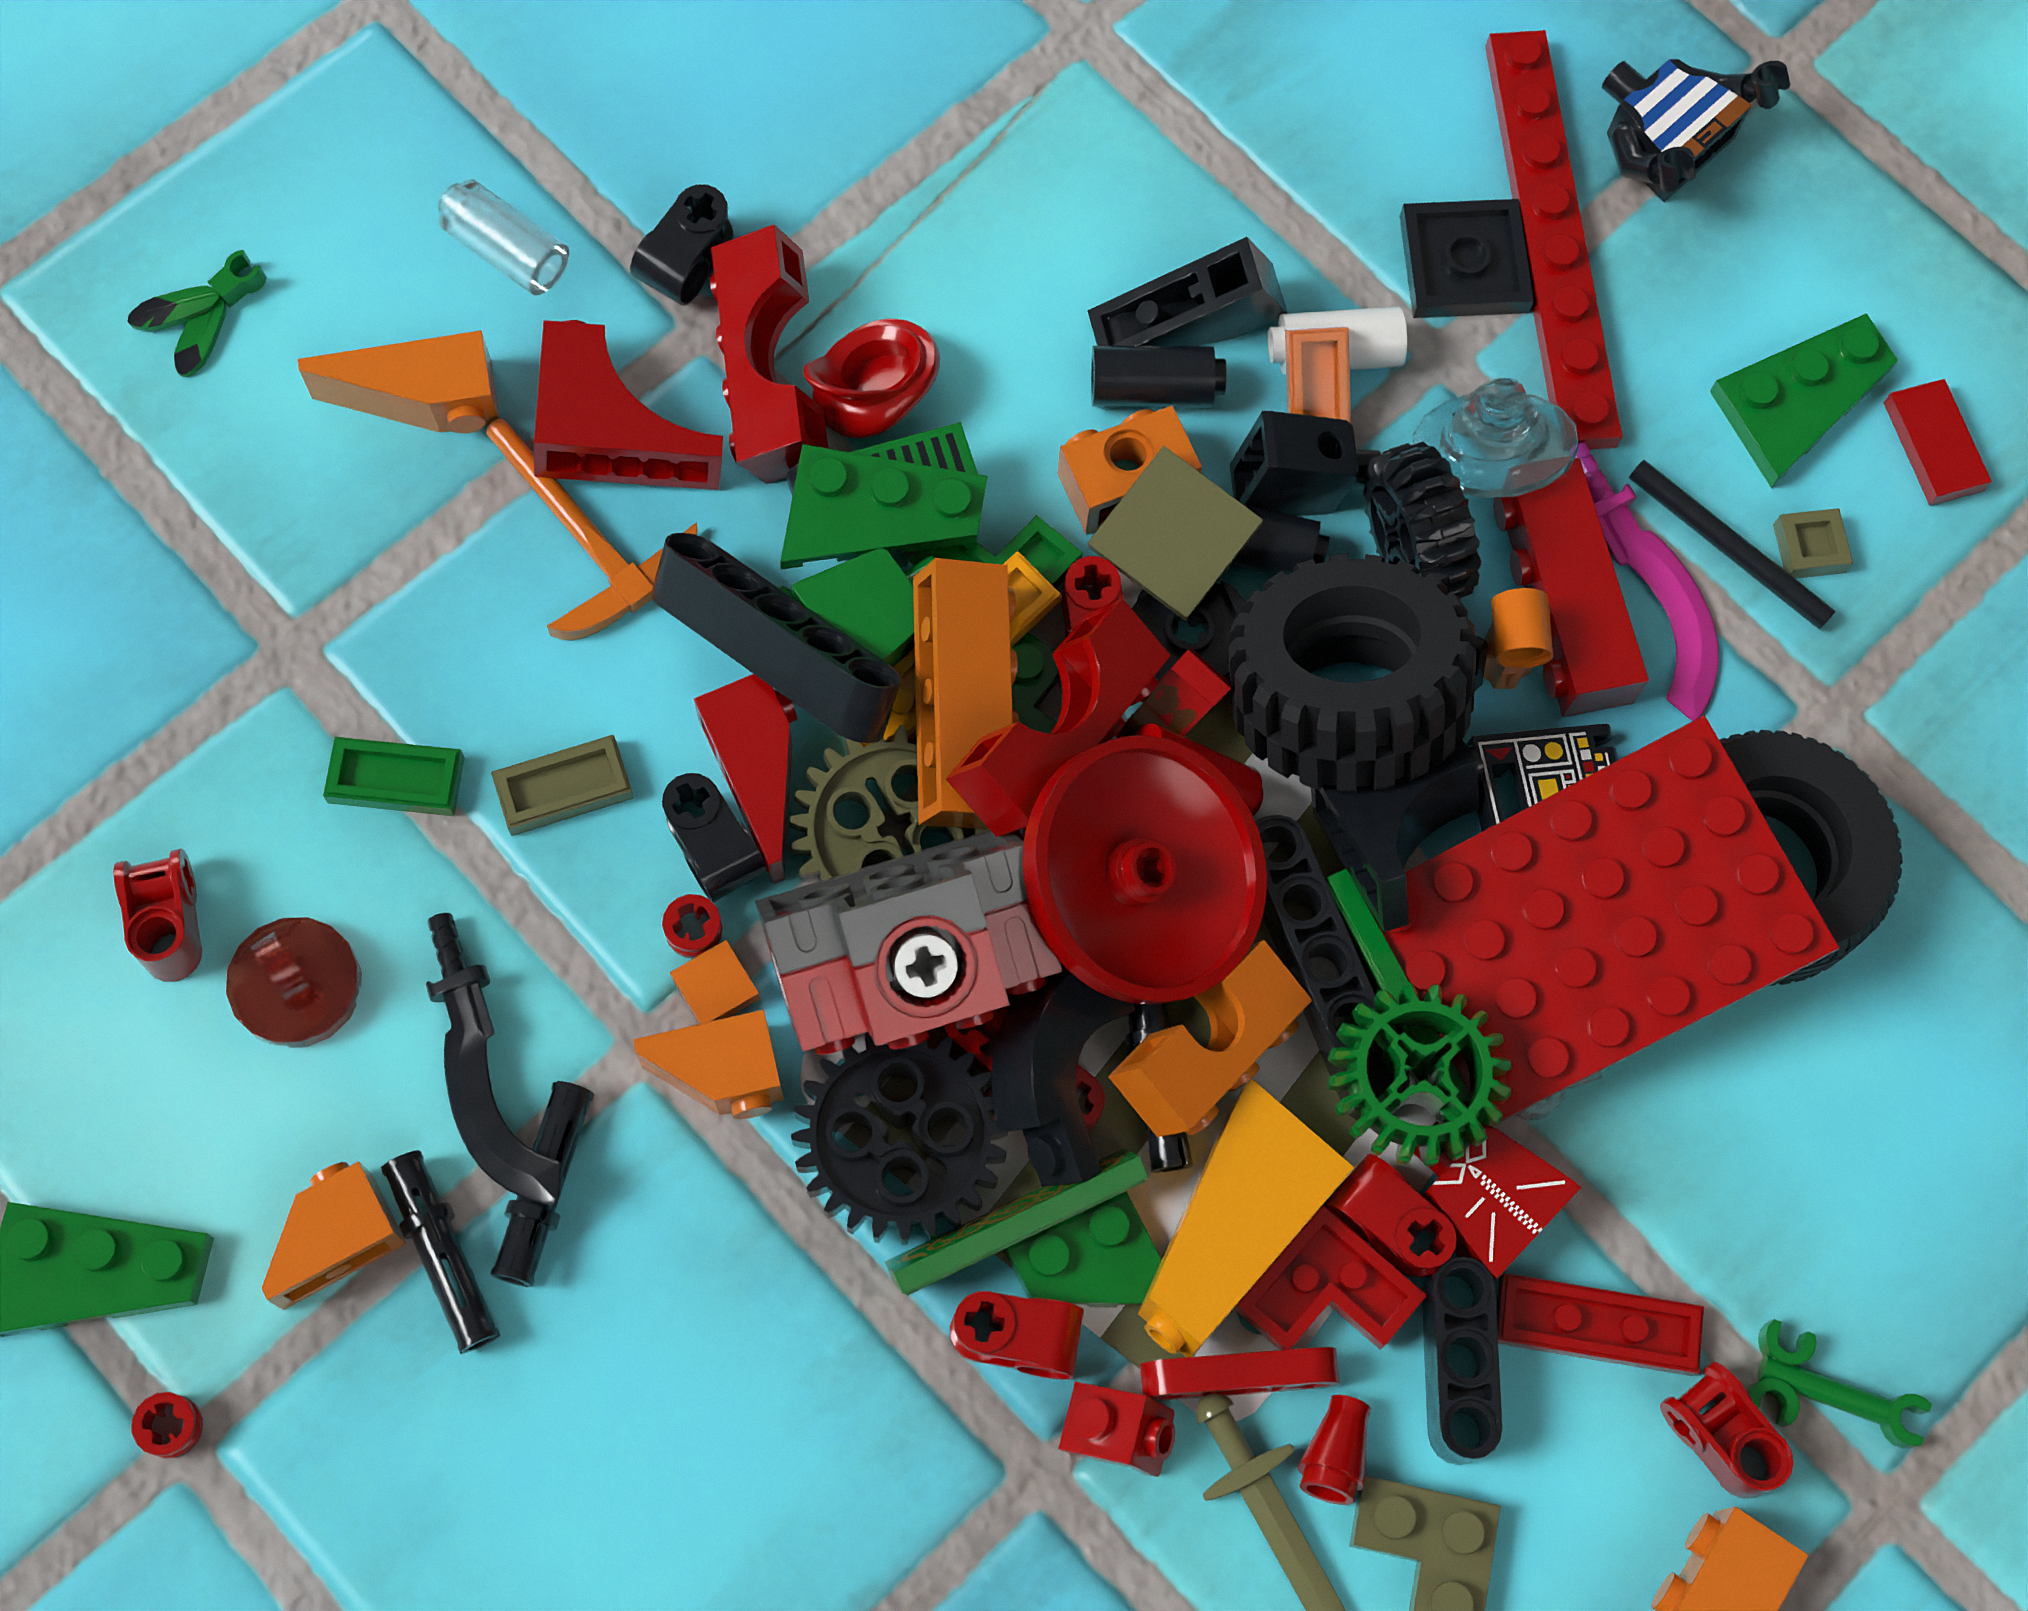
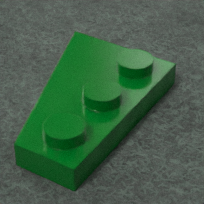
[1710,313,1898,488]
[780,444,987,570]
[0,1202,214,1337]

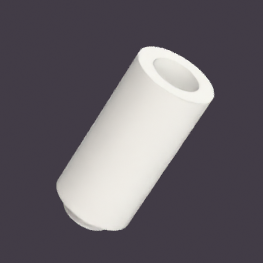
[1268,306,1407,375]

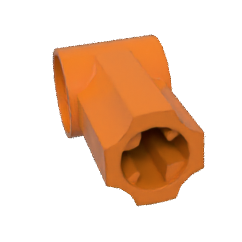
[1484,588,1553,689]

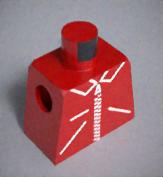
[1414,1121,1581,1280]

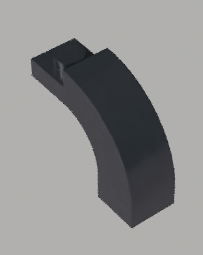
[991,963,1136,1187]

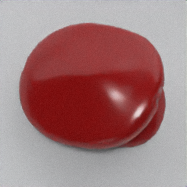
[803,318,940,438]

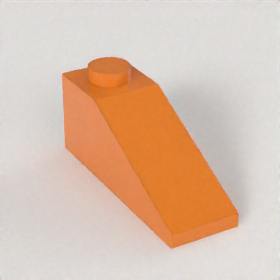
[297,330,500,434]

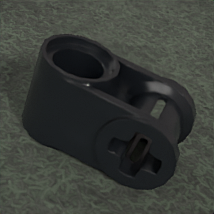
[630,184,734,306]
[662,773,768,903]

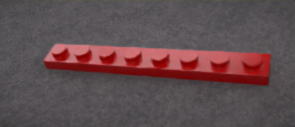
[1485,30,1623,452]

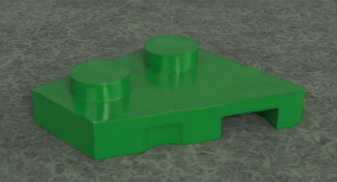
[1004,1191,1162,1307]

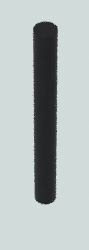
[1629,459,1836,630]

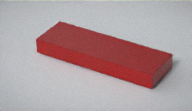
[1496,1273,1704,1376]

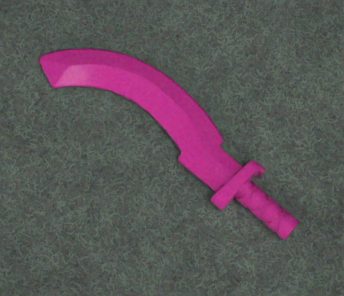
[1565,442,1719,721]

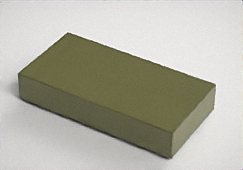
[491,734,634,836]

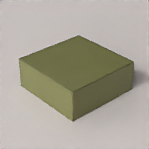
[1773,508,1853,579]

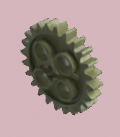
[789,725,990,880]

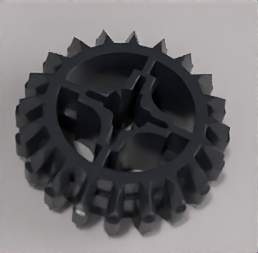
[1363,441,1482,599]

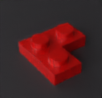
[1234,1205,1427,1350]

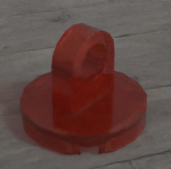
[226,917,362,1048]

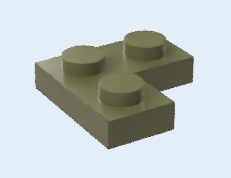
[1349,1475,1500,1611]

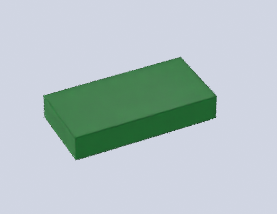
[323,737,465,816]

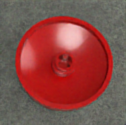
[1023,735,1267,1004]

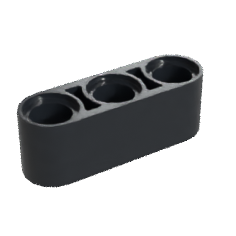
[1422,1257,1502,1465]

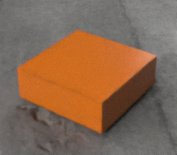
[669,940,760,1024]

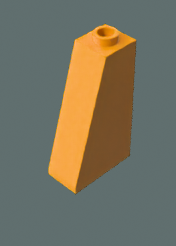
[1138,1079,1354,1357]

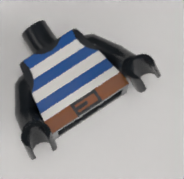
[1601,59,1791,202]

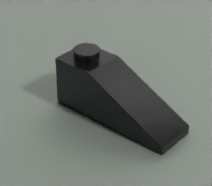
[1087,237,1288,346]

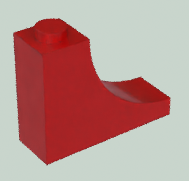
[534,320,723,490]

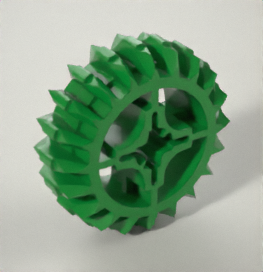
[1327,983,1512,1167]

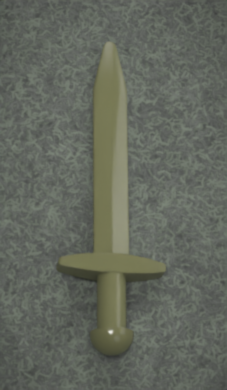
[1196,1393,1346,1611]

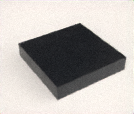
[1399,199,1534,318]

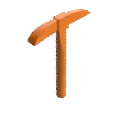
[486,418,698,640]

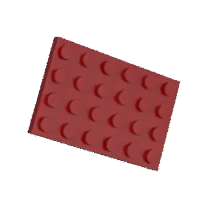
[1363,715,1839,1129]

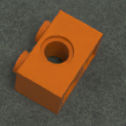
[1057,405,1202,534]

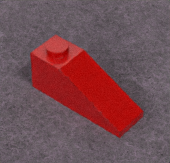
[694,674,798,884]

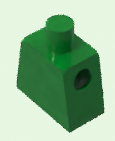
[791,548,935,667]

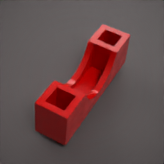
[710,224,829,484]
[946,598,1171,837]

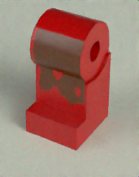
[1115,647,1231,739]

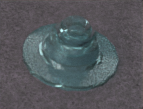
[1413,378,1578,498]

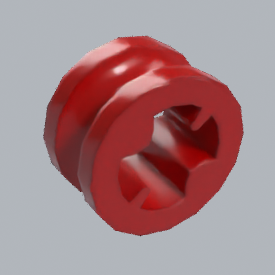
[662,894,723,958]
[131,1392,203,1459]

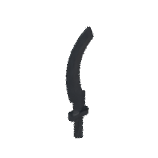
[426,913,561,1204]

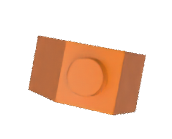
[633,1009,784,1120]
[262,1161,407,1310]

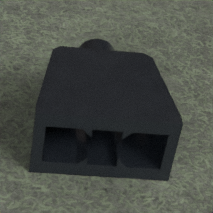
[1230,411,1382,516]

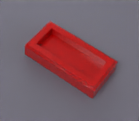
[1883,379,1992,506]

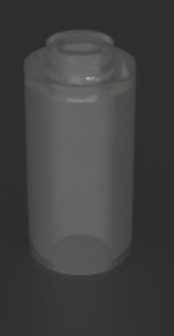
[438,179,569,296]

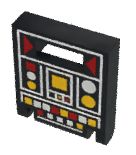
[1466,724,1618,832]

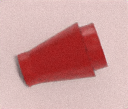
[1297,1395,1371,1505]

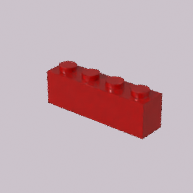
[1493,458,1649,717]

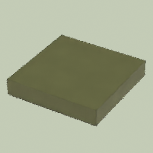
[1087,446,1263,621]

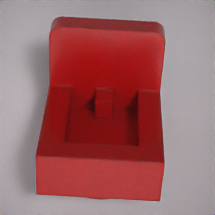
[1058,1381,1175,1477]

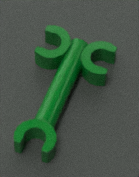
[1746,1319,1932,1448]

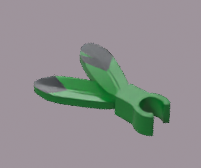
[128,250,267,377]

